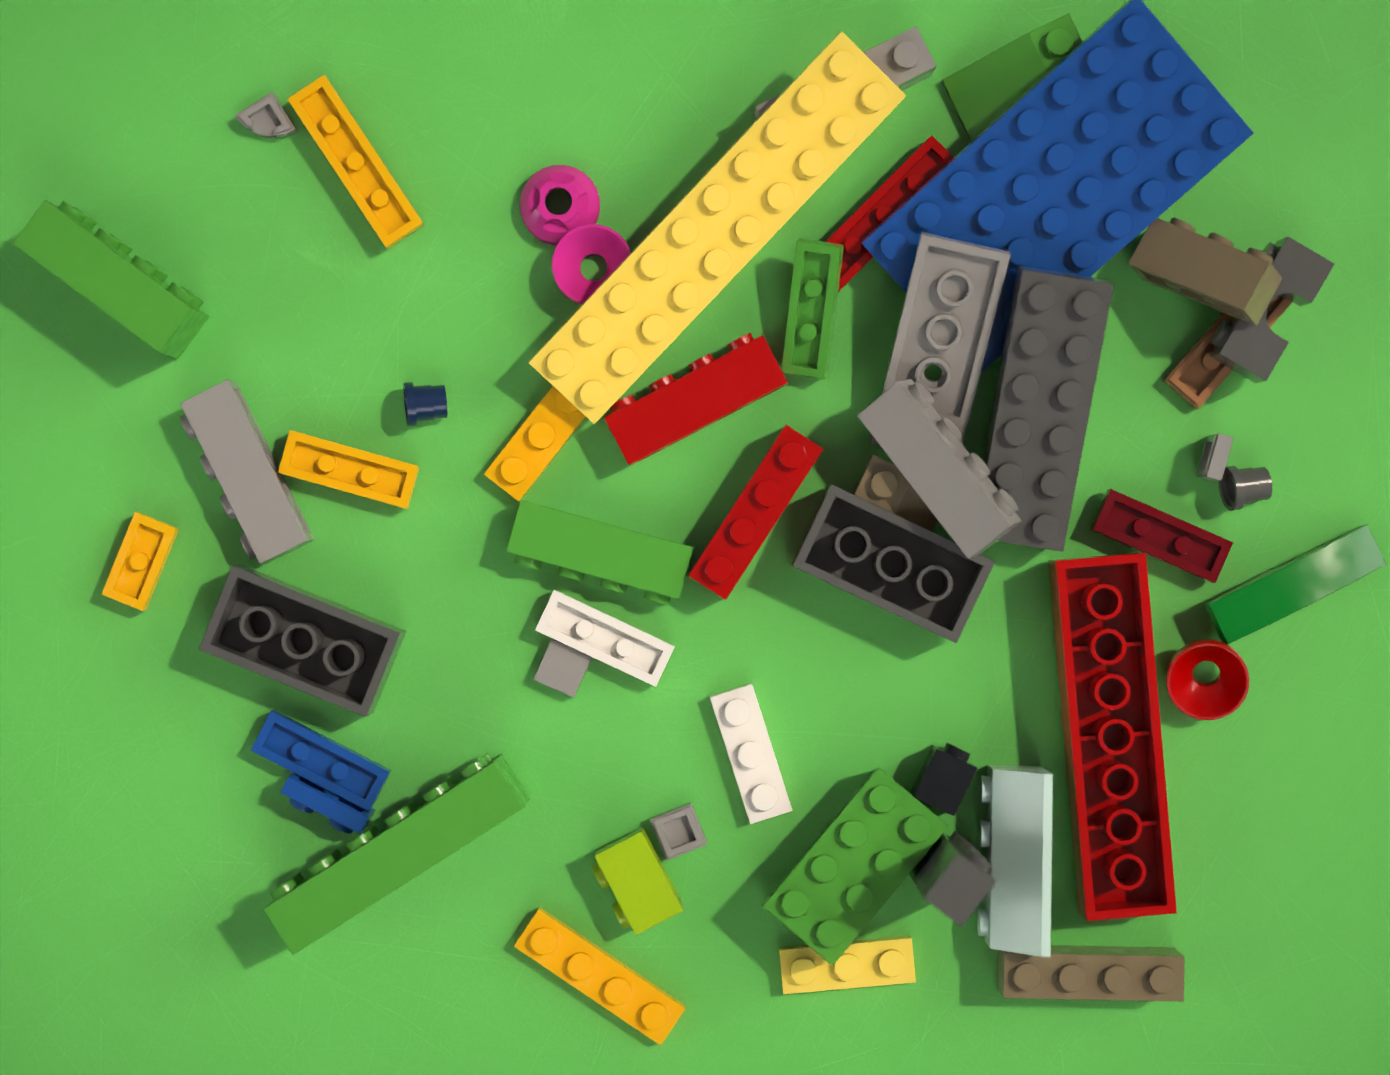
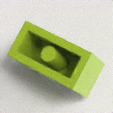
[591,826,684,936]

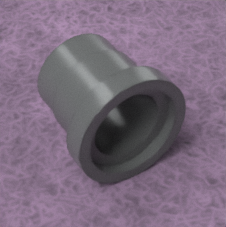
[1219,466,1272,511]

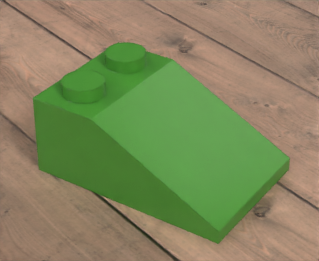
[942,13,1083,142]

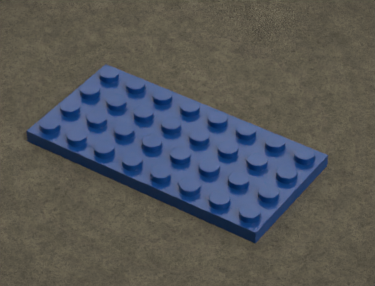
[860,0,1254,374]

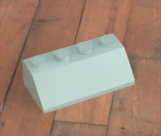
[977,765,1053,957]

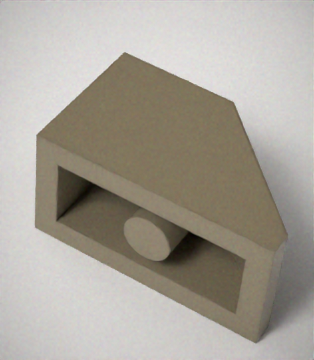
[852,454,938,532]

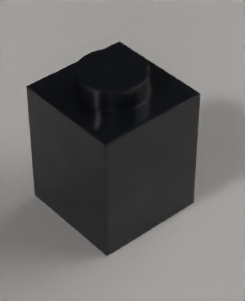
[910,742,977,816]

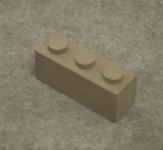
[1128,218,1282,326]

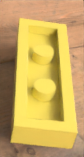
[779,935,916,994]

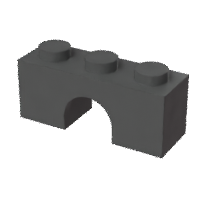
[1210,237,1334,383]

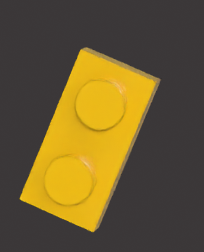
[102,512,180,611]

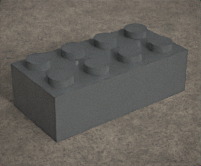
[791,484,995,643]
[199,565,406,717]

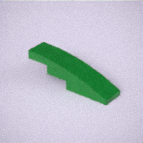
[1204,525,1386,645]

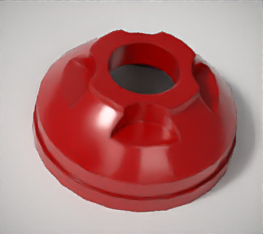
[1166,639,1250,720]

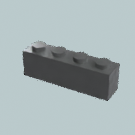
[909,831,996,927]

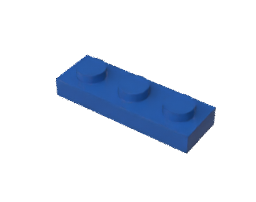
[251,710,392,811]

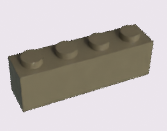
[997,945,1185,1002]

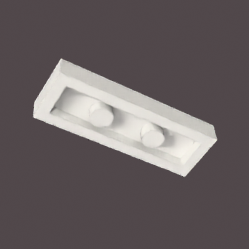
[535,590,675,687]
[710,683,793,824]

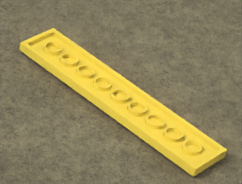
[529,31,906,424]

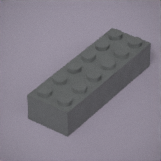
[982,266,1114,552]

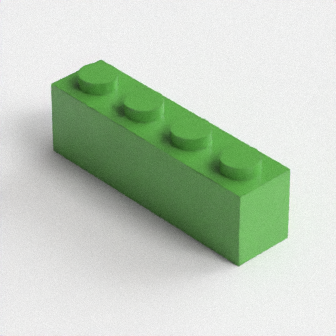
[506,500,694,605]

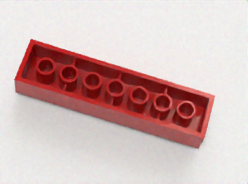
[1048,553,1177,921]

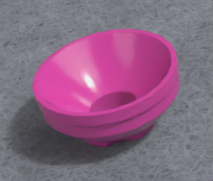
[520,165,600,246]
[552,224,631,304]

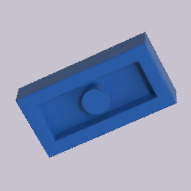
[280,773,375,834]

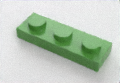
[781,238,844,379]

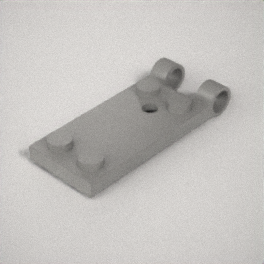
[870,232,1011,446]

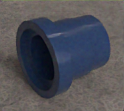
[403,382,448,427]

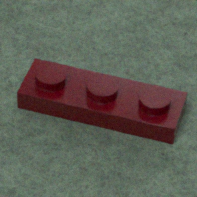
[1090,489,1233,583]

